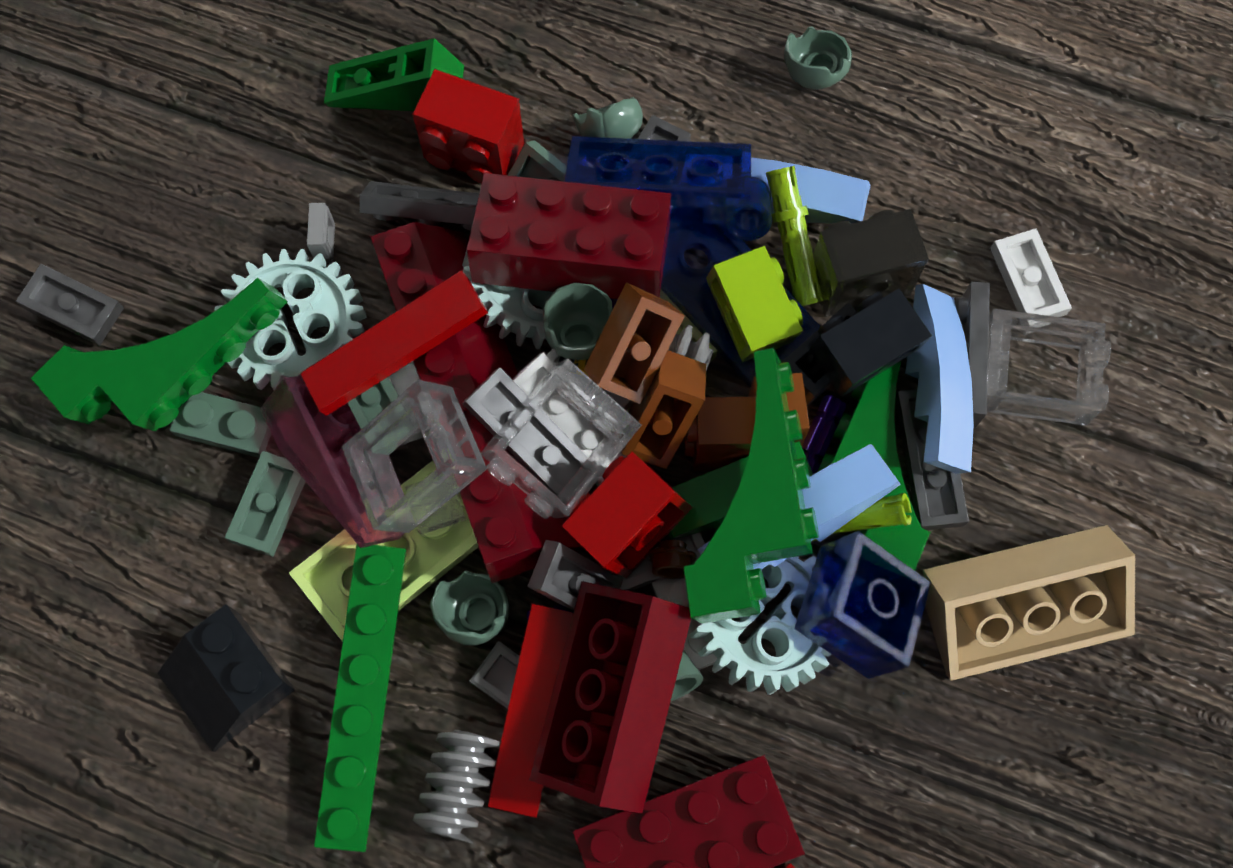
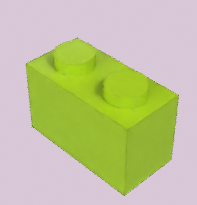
[706,246,803,362]

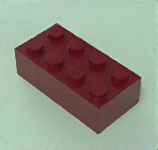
[467,173,671,299]
[529,581,691,813]
[573,754,805,868]

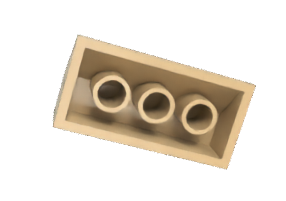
[923,525,1135,681]

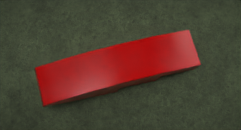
[488,604,573,818]

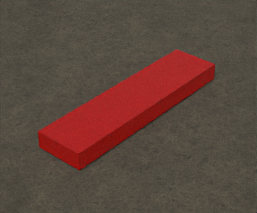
[300,270,488,416]

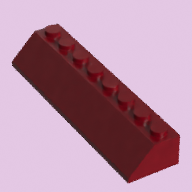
[370,222,584,583]

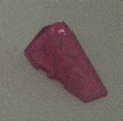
[260,376,404,548]

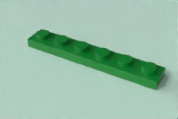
[314,543,407,852]

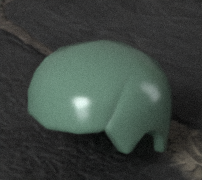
[784,26,852,90]
[572,97,643,150]
[543,282,613,360]
[430,571,510,646]

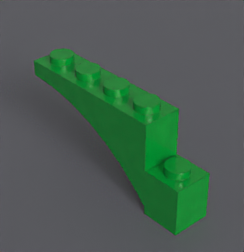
[31,277,288,432]
[684,348,819,624]
[817,361,931,585]

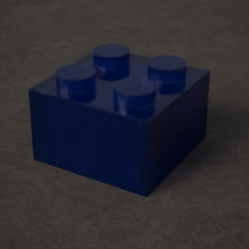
[794,531,931,679]

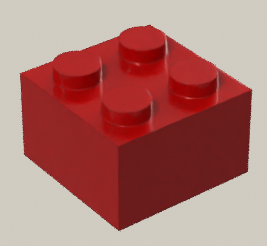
[413,69,524,184]
[562,451,693,578]

